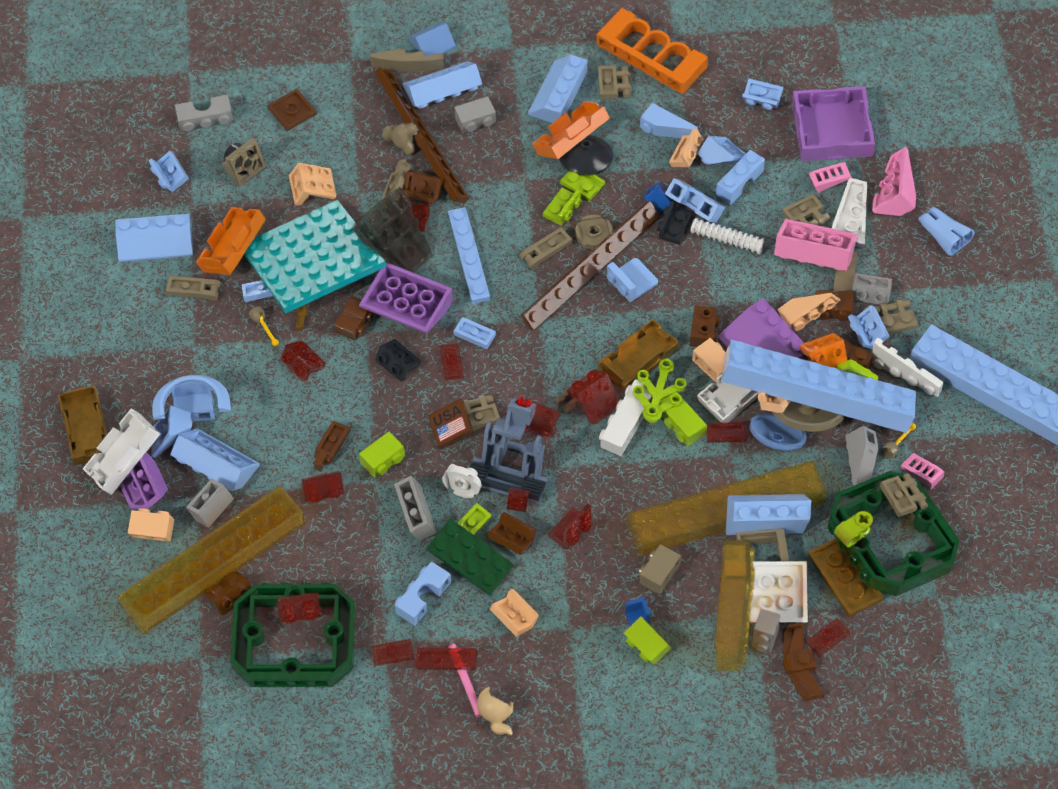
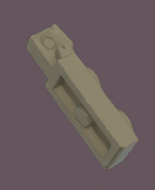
[381,159,411,205]

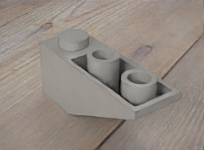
[845,426,878,486]

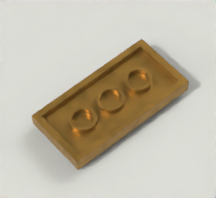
[807,538,884,618]

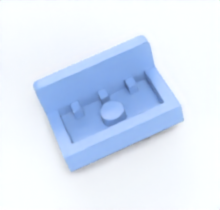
[742,79,784,110]
[149,151,189,192]
[848,305,890,349]

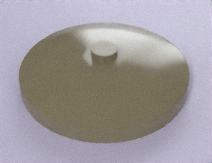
[772,401,845,432]

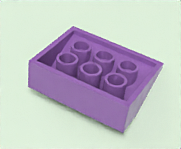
[359,262,453,334]
[717,298,809,361]

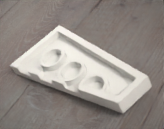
[832,178,867,248]
[871,337,943,397]

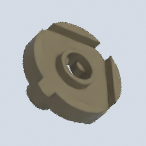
[575,215,612,249]

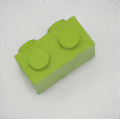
[359,432,405,478]
[624,616,671,665]

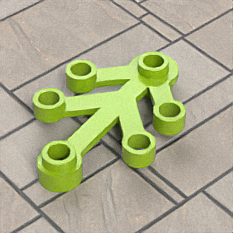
[633,359,686,423]

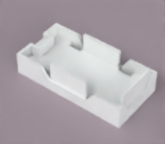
[697,374,759,426]
[83,408,160,495]

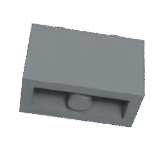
[454,96,496,133]
[186,478,234,528]
[752,609,780,652]

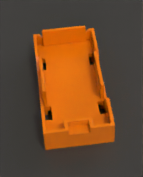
[532,101,610,159]
[196,207,266,275]

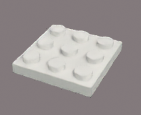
[746,561,808,623]

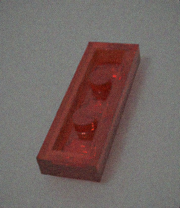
[415,648,478,670]

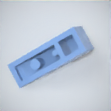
[640,103,698,138]

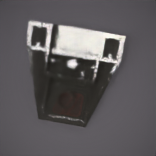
[351,187,433,273]

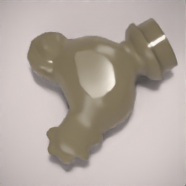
[382,123,418,155]

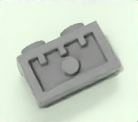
[852,273,892,304]

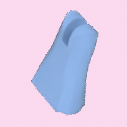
[918,207,975,256]

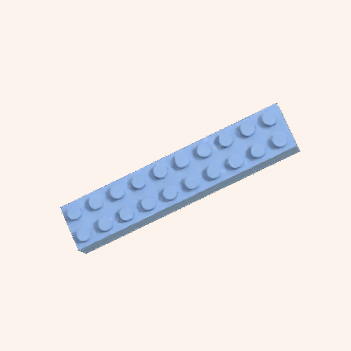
[910,324,1058,445]
[721,340,916,433]

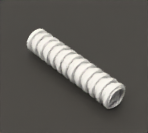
[691,218,765,254]

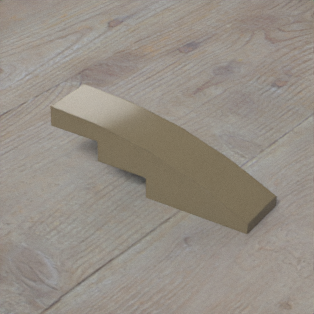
[370,48,444,72]

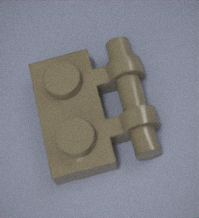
[598,65,632,99]
[782,194,830,226]
[875,299,918,335]
[464,395,500,430]
[880,473,928,517]

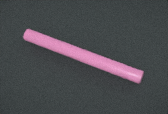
[448,644,481,717]

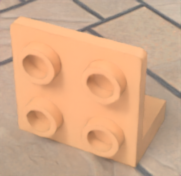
[289,163,336,205]

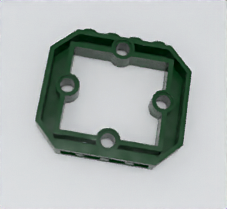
[827,471,960,596]
[230,582,356,687]

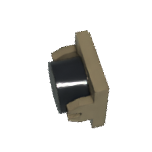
[221,138,266,187]

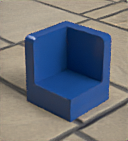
[644,181,673,214]
[625,597,651,626]

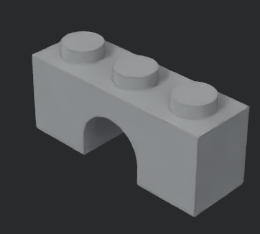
[175,95,233,132]

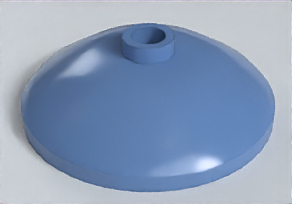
[749,413,807,451]

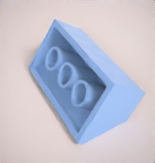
[528,55,587,123]
[402,61,482,108]
[116,214,193,262]
[171,428,260,491]
[726,494,811,535]

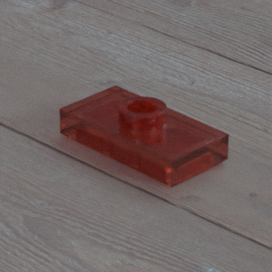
[440,343,464,381]
[706,422,746,443]
[806,618,850,657]
[371,639,414,667]

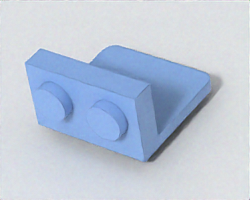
[606,258,658,302]

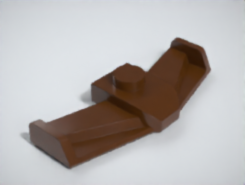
[782,622,824,702]

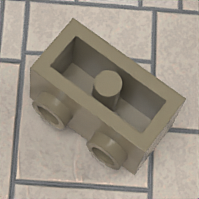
[638,544,681,594]

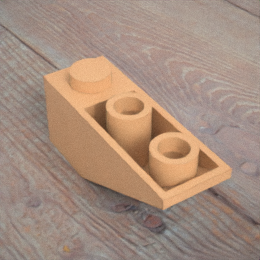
[777,293,841,332]

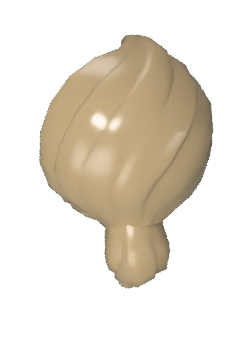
[477,687,513,736]

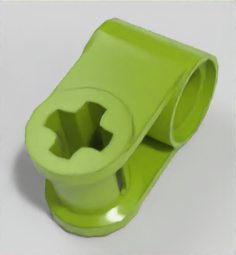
[834,511,873,547]

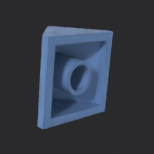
[408,22,456,56]

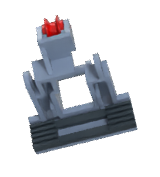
[469,396,548,504]

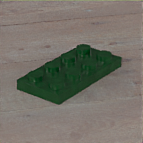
[426,518,514,596]

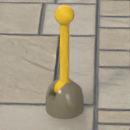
[249,306,279,346]
[881,423,916,459]

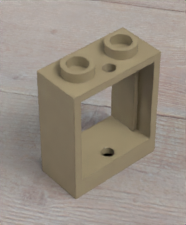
[732,528,789,577]

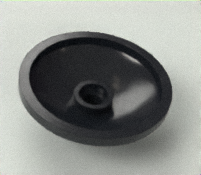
[559,135,613,176]

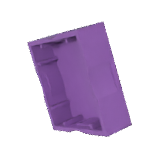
[792,86,875,161]

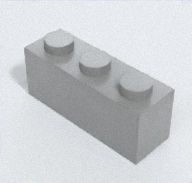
[394,476,437,541]

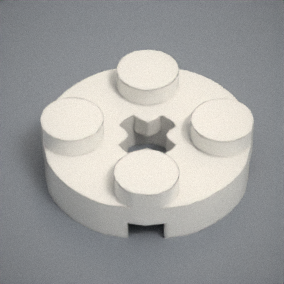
[442,464,482,498]

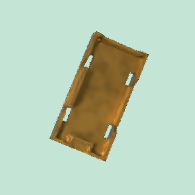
[598,319,679,393]
[58,386,107,466]

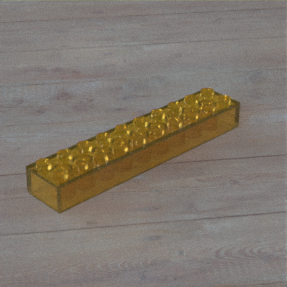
[627,460,827,557]
[117,486,306,635]
[715,540,755,672]

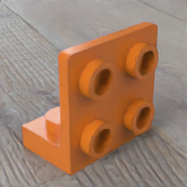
[799,333,847,368]

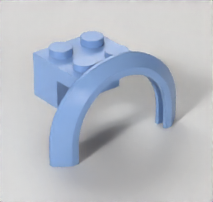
[152,375,231,422]

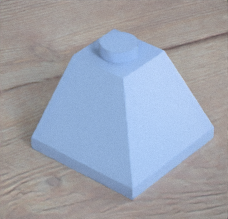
[697,136,746,165]
[151,405,192,458]

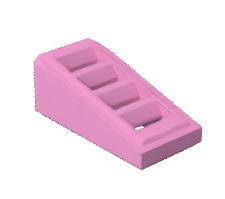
[809,162,851,193]
[901,453,945,490]

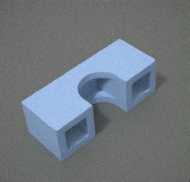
[716,150,765,206]
[665,178,725,223]
[395,562,451,626]

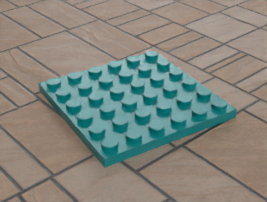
[244,200,386,314]

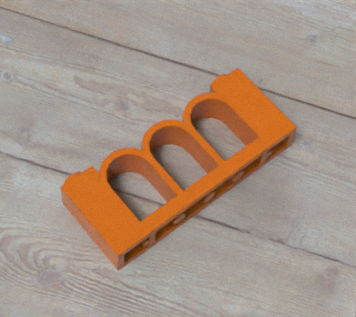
[597,8,708,95]

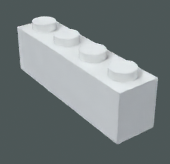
[599,379,653,456]

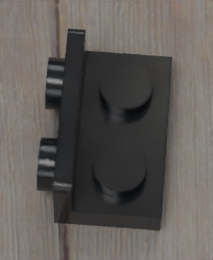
[657,201,692,245]
[375,339,421,381]

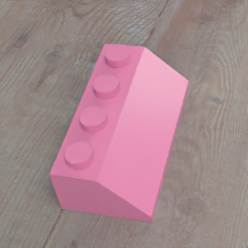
[774,219,858,271]

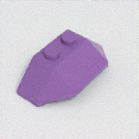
[120,452,168,510]

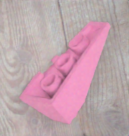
[872,147,916,216]

